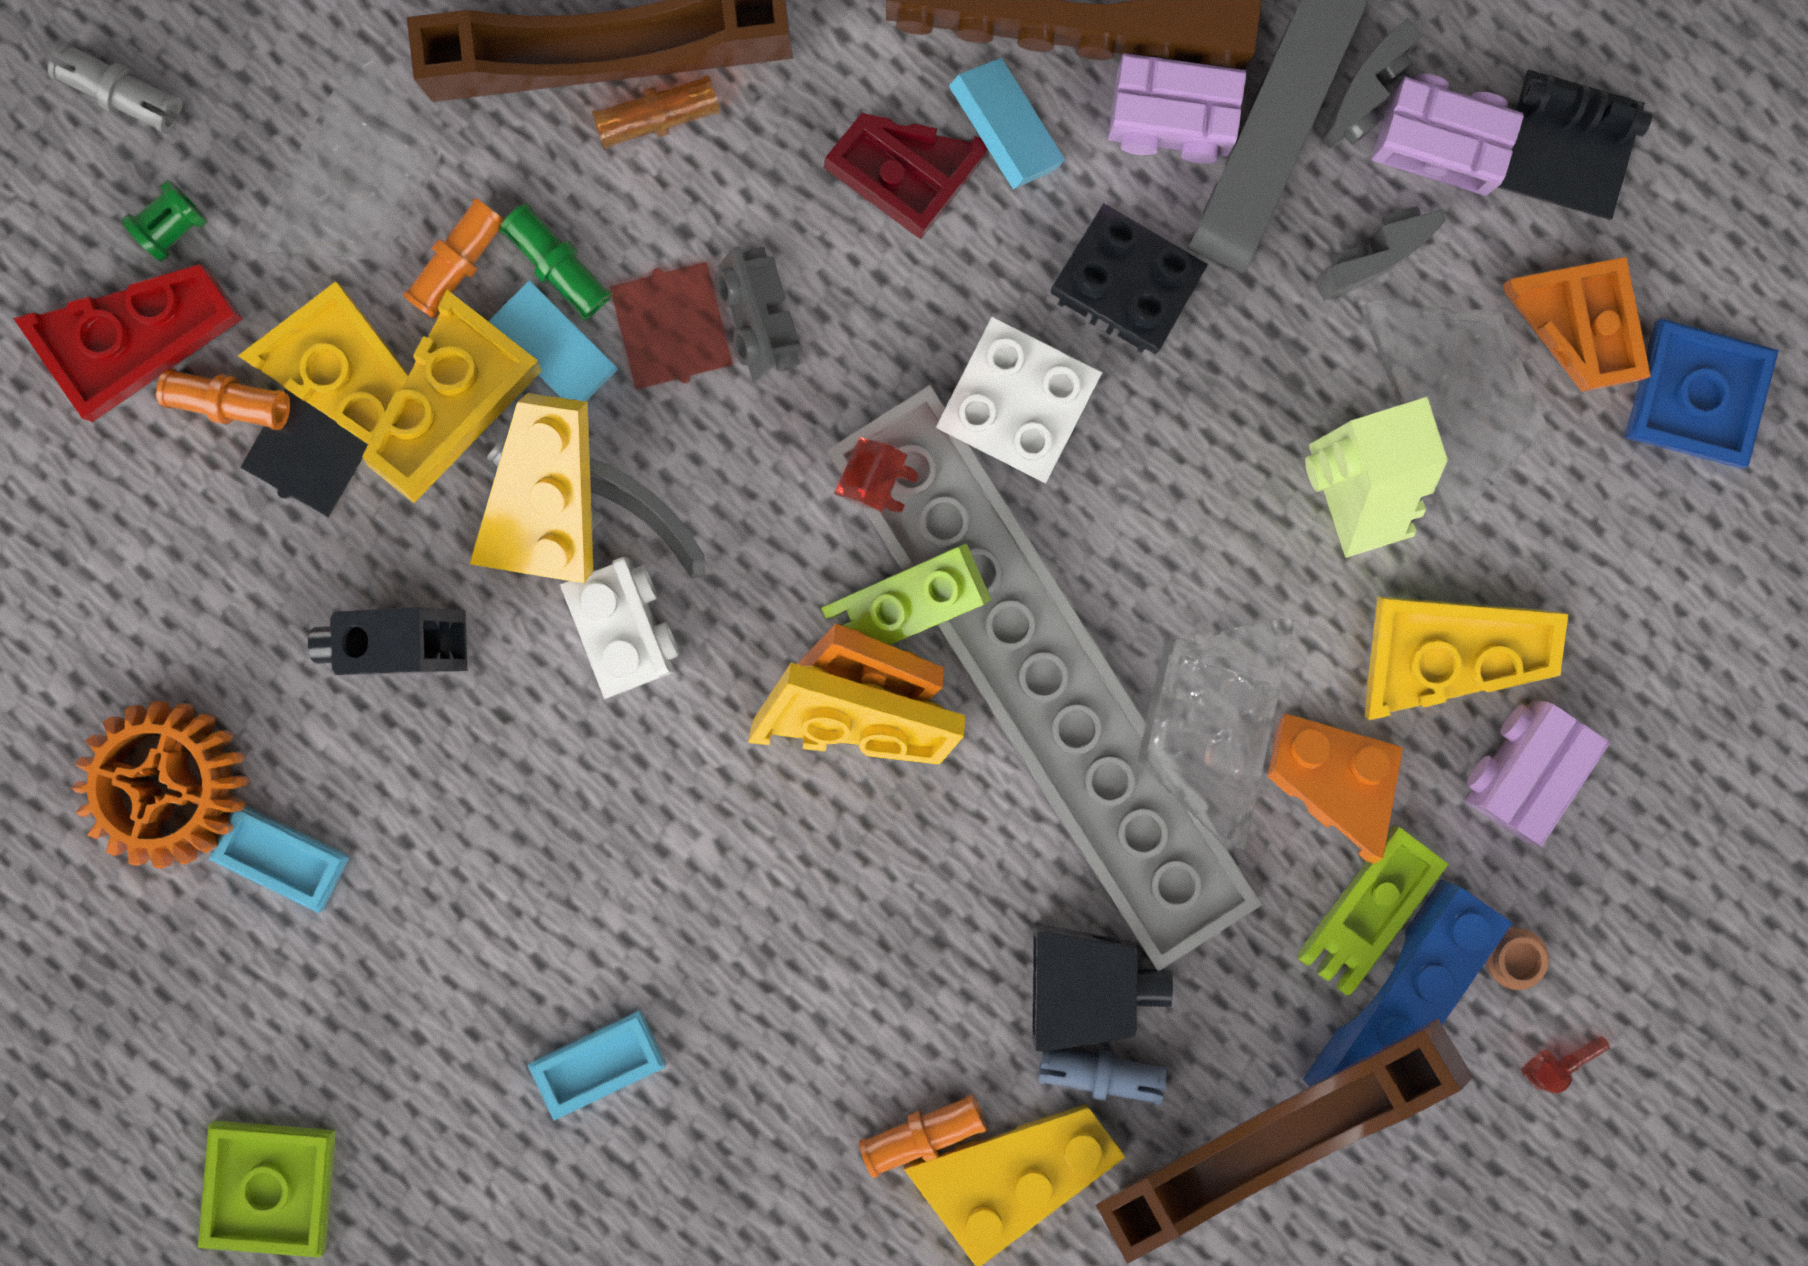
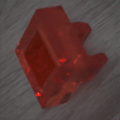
[834,438,919,512]

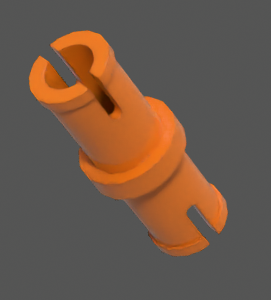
[402,197,505,319]
[156,369,290,430]
[859,1093,988,1178]

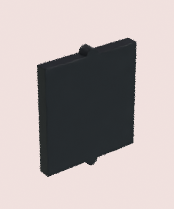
[240,388,368,517]

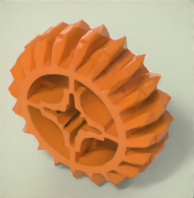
[71,701,250,869]

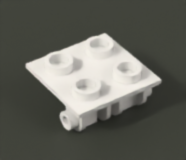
[936,317,1102,484]

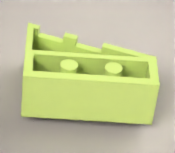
[1305,397,1448,558]

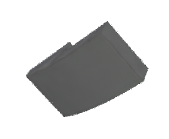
[1322,18,1423,149]
[1317,206,1446,301]

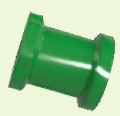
[121,179,209,262]

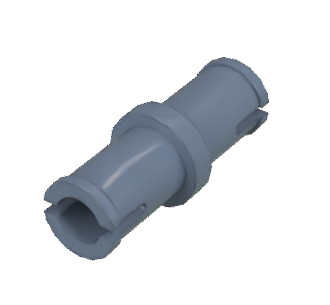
[1038,1049,1167,1106]

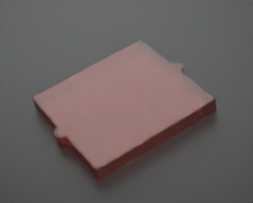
[610,262,733,390]

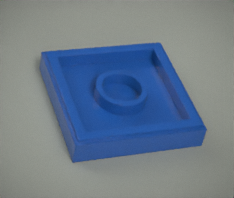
[1624,318,1779,469]

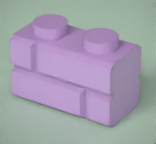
[1108,53,1246,164]
[1371,74,1524,196]
[1464,701,1610,847]

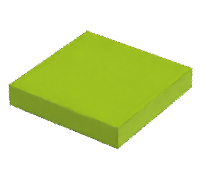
[198,1120,336,1258]

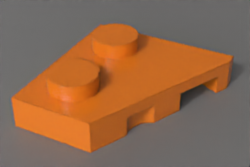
[1503,257,1651,392]
[797,623,944,701]
[1267,713,1403,864]

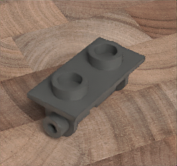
[715,246,803,381]

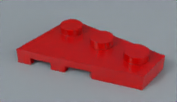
[13,264,243,422]

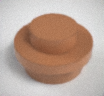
[1485,927,1549,990]

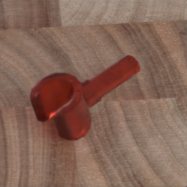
[1521,1036,1610,1093]

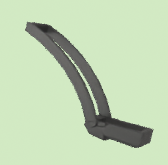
[573,399,705,579]

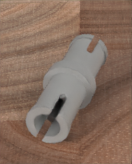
[48,42,183,134]

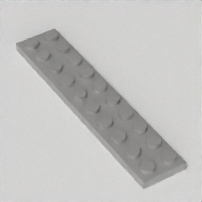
[826,385,1262,972]

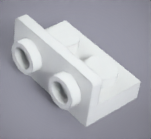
[560,556,679,699]

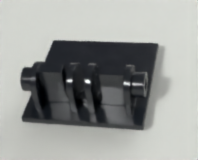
[1497,69,1653,220]
[1050,203,1208,355]

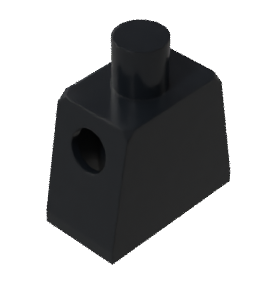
[308,607,468,675]
[1032,924,1173,1051]

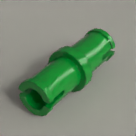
[499,203,613,321]

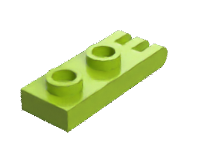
[821,543,992,645]
[1297,825,1449,996]

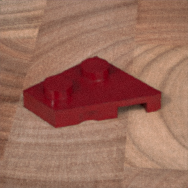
[823,113,989,240]

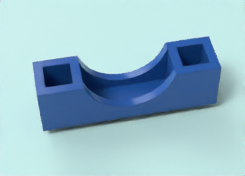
[1302,879,1512,1086]

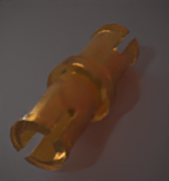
[591,75,720,150]

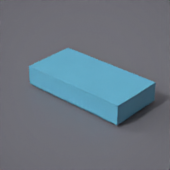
[949,58,1066,189]
[488,280,618,401]
[209,805,350,913]
[528,1009,667,1121]

